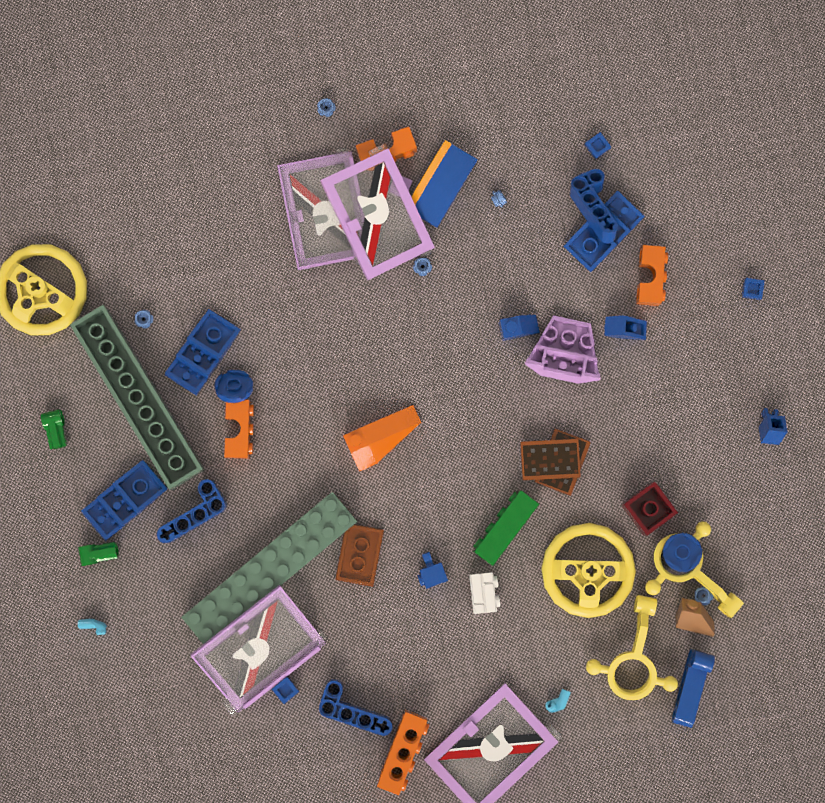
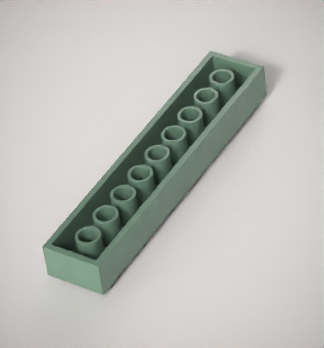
[70,305,205,490]
[181,492,358,644]

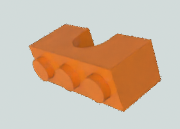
[356,127,417,171]
[636,245,668,306]
[224,400,254,459]

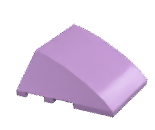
[525,316,601,384]

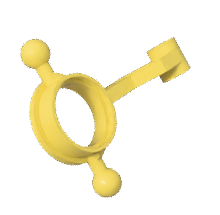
[645,521,744,618]
[586,595,678,700]

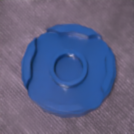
[214,370,253,403]
[663,533,702,572]

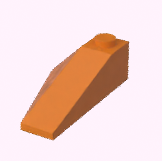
[343,405,421,471]

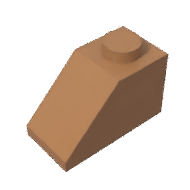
[675,598,715,637]

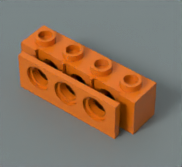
[377,710,430,795]

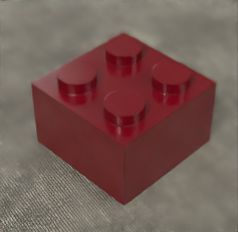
[621,481,678,536]

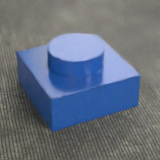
[584,132,611,160]
[742,278,765,300]
[272,676,299,704]

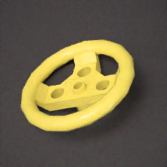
[0,244,87,335]
[541,523,636,618]

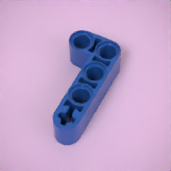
[570,169,618,243]
[157,479,227,543]
[672,649,715,728]
[319,679,393,736]

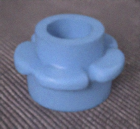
[317,98,336,117]
[491,190,507,208]
[413,258,432,276]
[135,310,153,329]
[695,586,714,606]

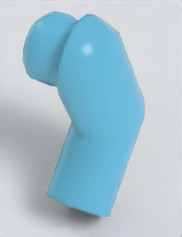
[78,619,107,635]
[545,689,571,713]

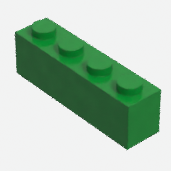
[473,490,539,566]

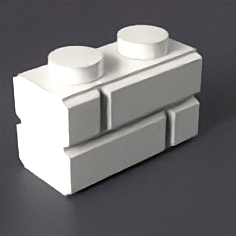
[469,572,500,614]

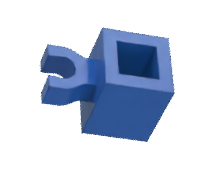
[758,408,788,445]
[417,552,448,589]

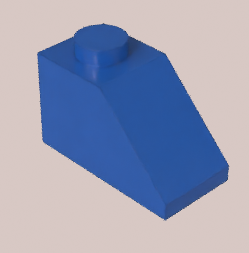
[499,315,540,341]
[604,316,647,340]

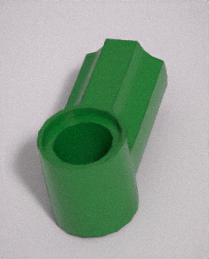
[41,409,67,450]
[78,542,119,566]

